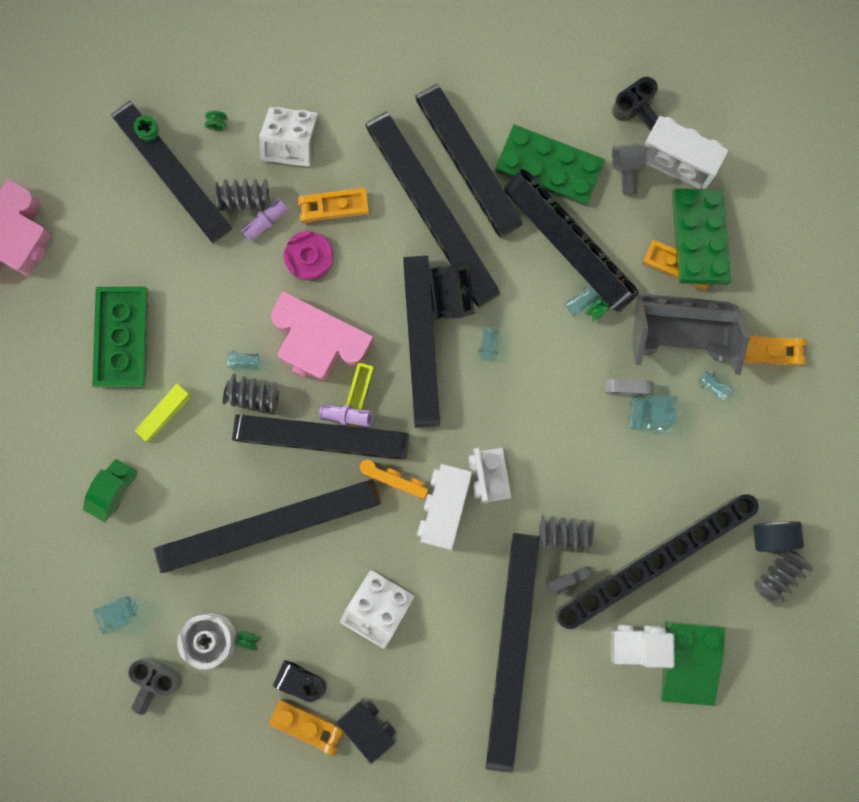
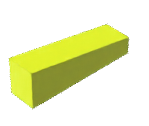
[346,362,375,427]
[135,384,192,443]

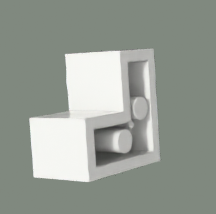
[611,625,674,668]

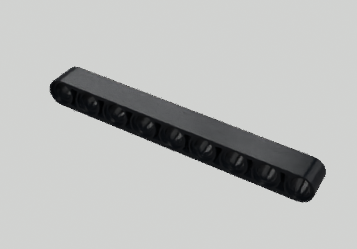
[365,111,500,308]
[153,479,381,574]
[555,494,759,629]
[486,532,539,773]

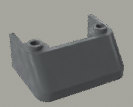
[633,294,750,375]

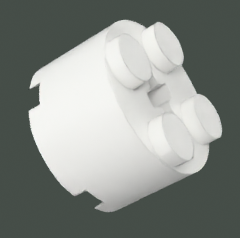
[177,613,237,669]

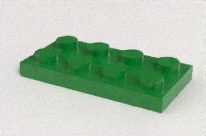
[495,124,606,207]
[672,188,732,285]
[92,286,148,388]

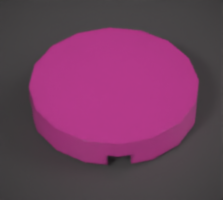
[283,231,334,281]

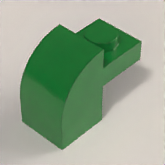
[83,459,138,522]

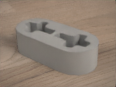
[605,379,654,396]

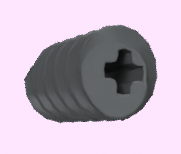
[215,179,270,211]
[222,374,279,415]
[539,515,594,553]
[754,550,813,607]

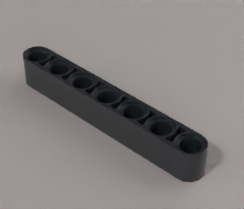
[415,83,523,238]
[110,100,232,244]
[504,169,639,312]
[403,255,440,428]
[231,414,410,460]

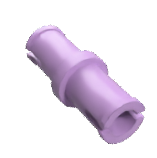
[241,198,289,242]
[319,404,373,427]

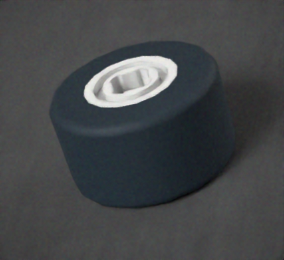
[753,521,804,552]

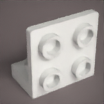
[259,107,317,167]
[468,448,511,504]
[340,570,414,649]

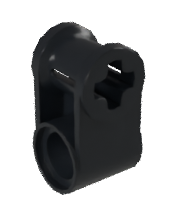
[273,660,326,702]

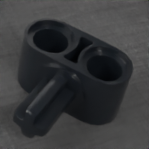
[612,77,659,131]

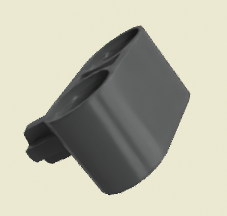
[612,144,646,195]
[128,658,182,715]

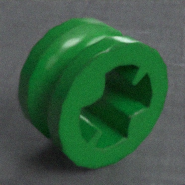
[205,111,227,131]
[134,115,159,141]
[586,298,611,322]
[235,631,261,650]

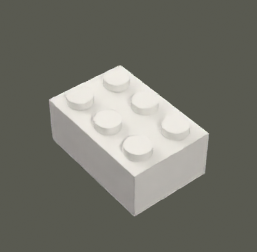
[644,116,728,189]
[417,464,472,550]

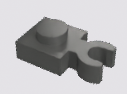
[545,566,593,596]

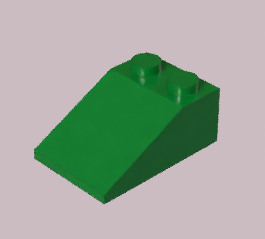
[661,621,725,706]

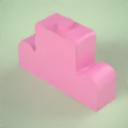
[0,179,52,276]
[271,292,374,382]

